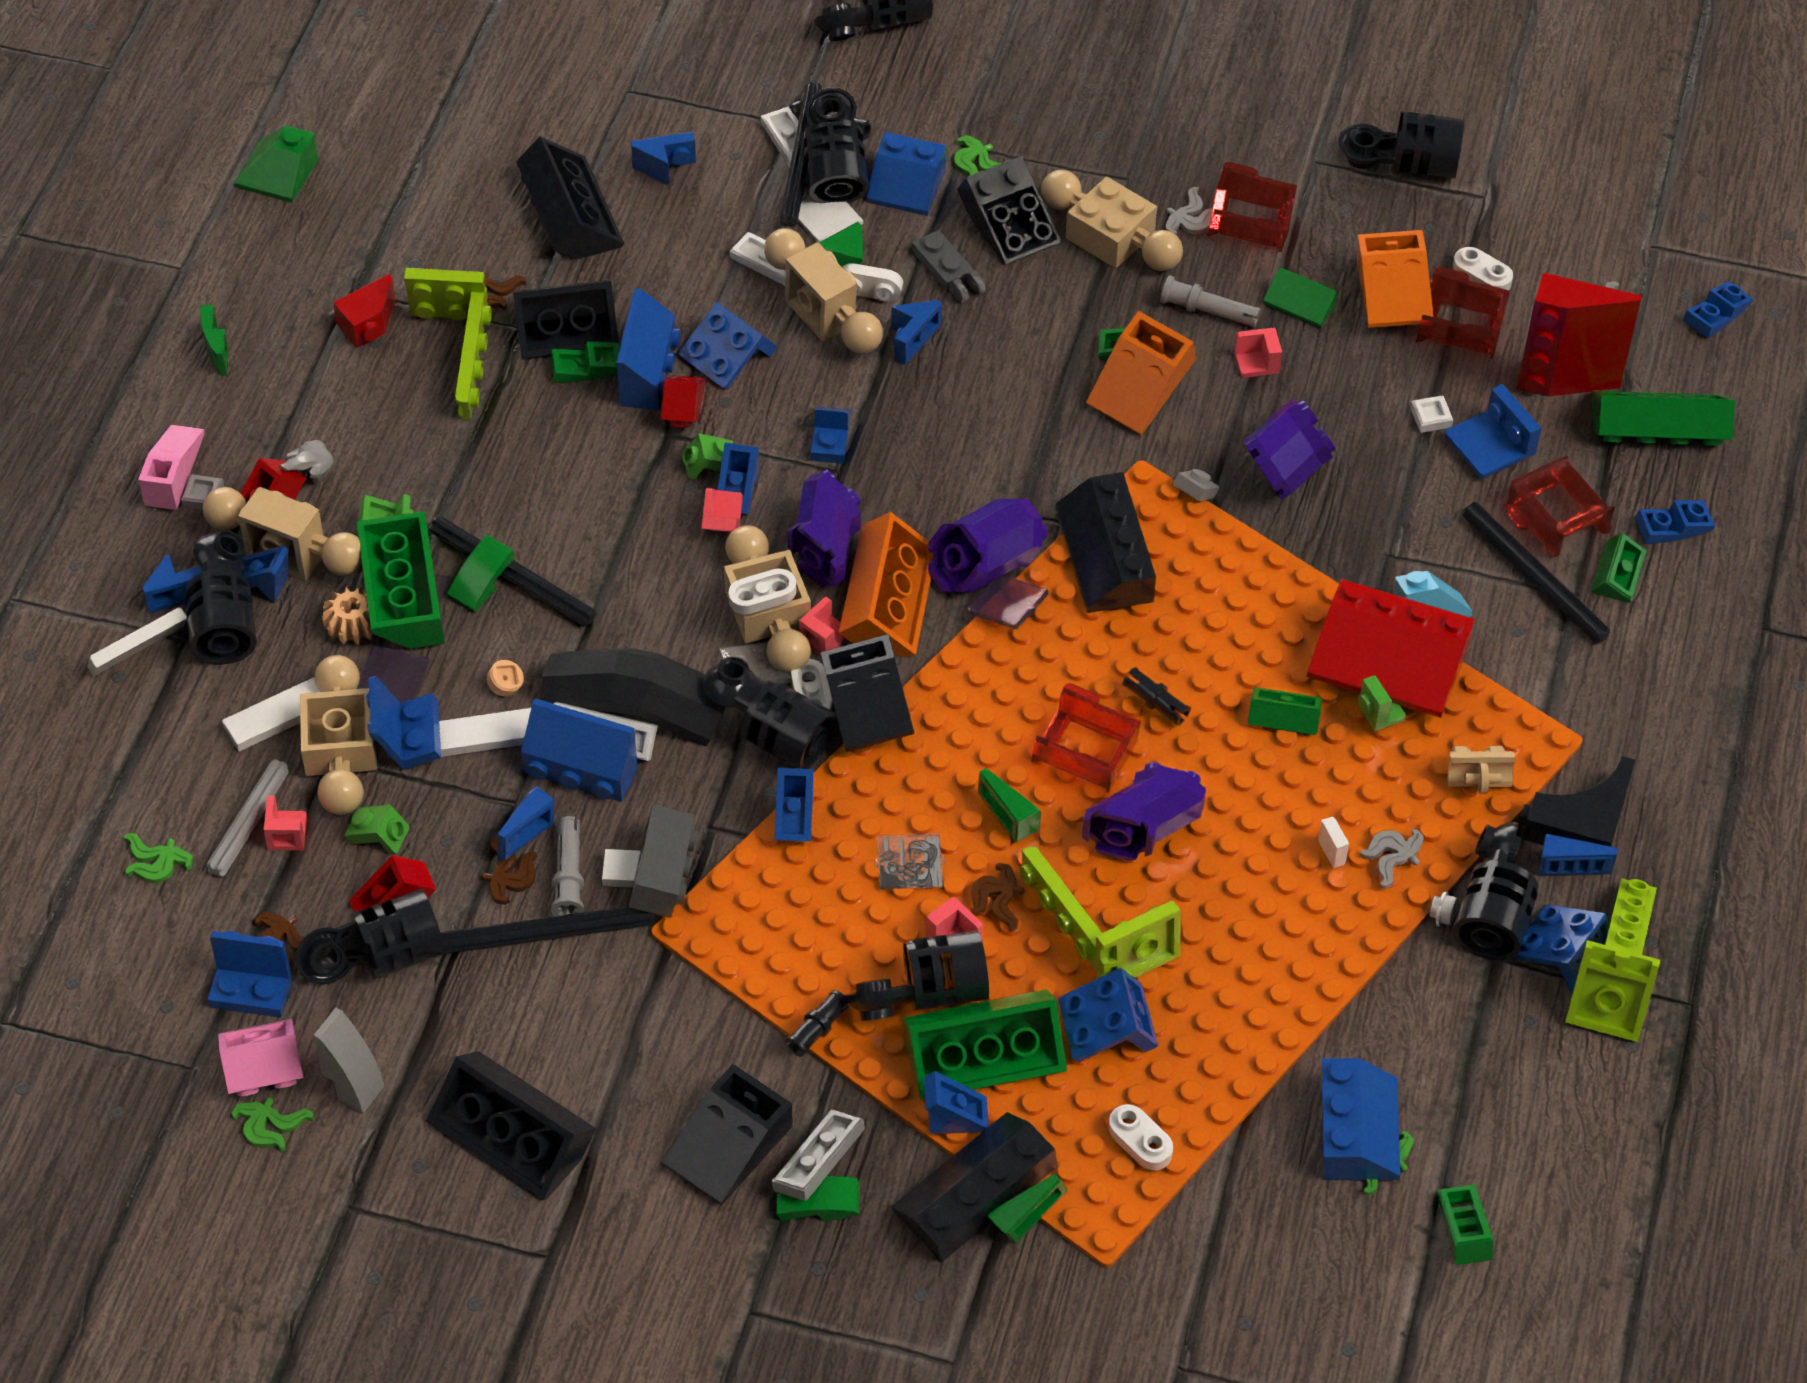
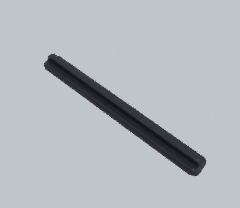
[780,82,822,228]
[1463,502,1610,644]
[429,517,596,626]
[441,906,656,953]

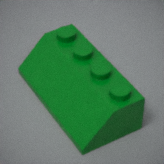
[1591,390,1735,445]
[356,511,445,649]
[902,989,1067,1100]

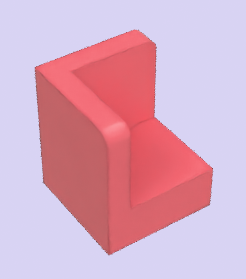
[1234,327,1282,378]
[701,488,743,533]
[799,597,847,657]
[264,796,307,850]
[926,896,983,943]

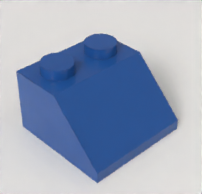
[867,132,946,216]

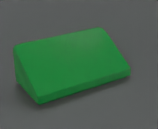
[1263,268,1337,328]
[1591,532,1647,603]
[1248,687,1323,735]

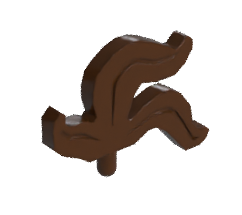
[483,271,526,310]
[482,837,537,905]
[971,863,1025,932]
[255,912,327,966]

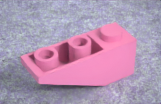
[138,425,205,510]

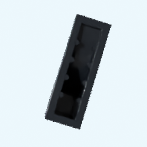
[1519,756,1636,861]

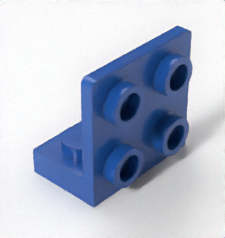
[679,301,778,389]
[1444,384,1541,479]
[366,676,441,770]
[1513,904,1610,993]
[208,931,293,1018]
[1058,968,1158,1062]

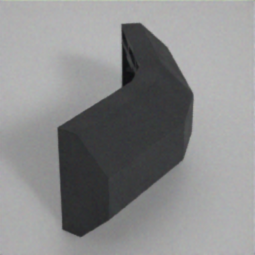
[542,648,726,747]

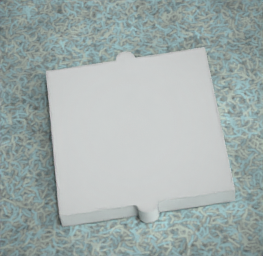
[798,195,863,242]

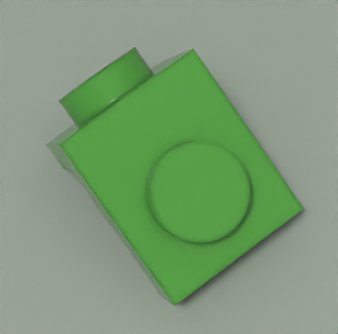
[683,433,734,479]
[358,494,413,521]
[1358,675,1406,731]
[344,804,409,854]

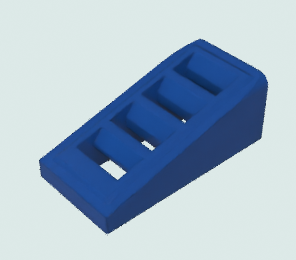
[498,786,554,861]
[1538,834,1618,876]

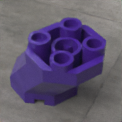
[1242,398,1336,500]
[787,470,861,587]
[928,499,1047,592]
[1082,762,1206,861]

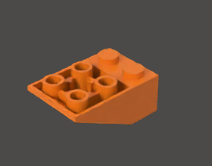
[1357,230,1434,328]
[1086,311,1196,436]

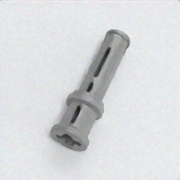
[1160,275,1261,328]
[551,816,584,916]

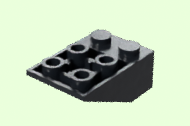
[957,156,1062,265]
[821,634,915,752]
[662,1064,793,1206]

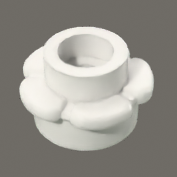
[1430,892,1458,927]

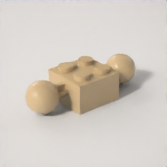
[1041,170,1183,271]
[764,228,883,354]
[203,487,363,581]
[724,525,811,673]
[300,655,377,815]

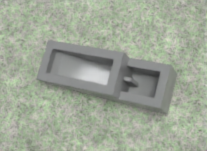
[313,1008,385,1114]

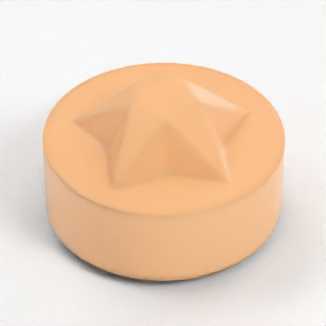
[487,660,524,697]

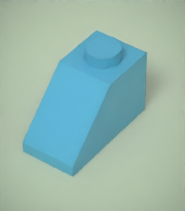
[1395,571,1472,617]

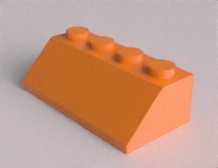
[839,512,933,657]

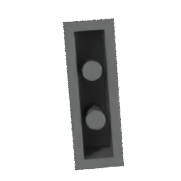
[628,804,698,918]

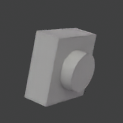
[1173,469,1220,501]

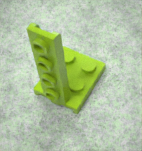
[404,268,492,420]
[1020,847,1181,979]
[1565,878,1660,1042]

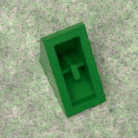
[819,221,863,267]

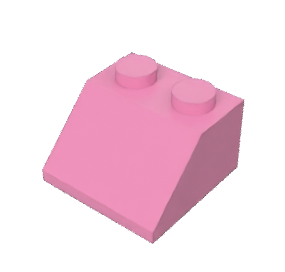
[218,1018,303,1096]

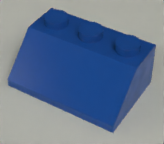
[617,288,681,410]
[521,699,638,802]
[1322,1058,1400,1180]

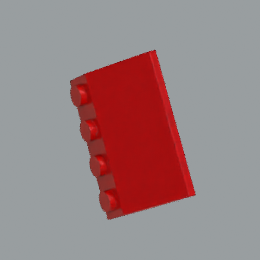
[1517,272,1642,397]
[1306,579,1475,718]

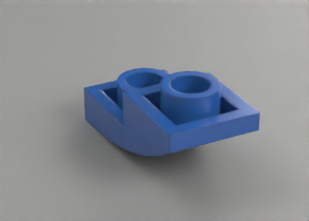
[1683,281,1753,338]
[1634,500,1715,544]

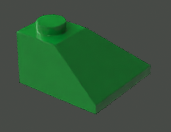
[234,125,319,203]

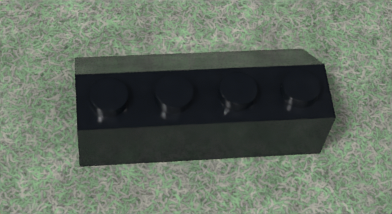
[516,136,625,259]
[1055,472,1156,613]
[426,1051,596,1200]
[891,1112,1057,1263]

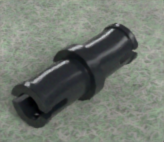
[1122,667,1191,726]
[785,990,850,1057]

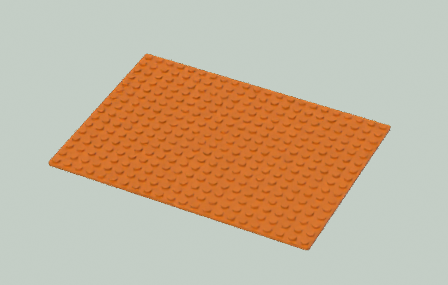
[651,461,1583,1268]

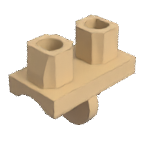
[1447,746,1515,794]

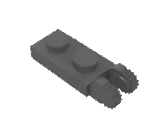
[912,230,986,303]

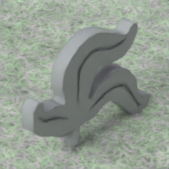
[1166,187,1219,235]
[1360,829,1424,889]

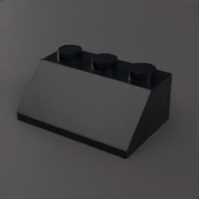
[512,280,619,358]

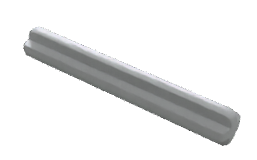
[207,759,289,877]

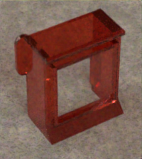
[1207,162,1297,252]
[1416,267,1510,359]
[1504,455,1615,557]
[1031,683,1141,793]

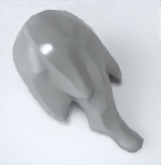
[280,440,334,483]

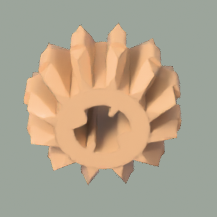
[322,587,373,645]

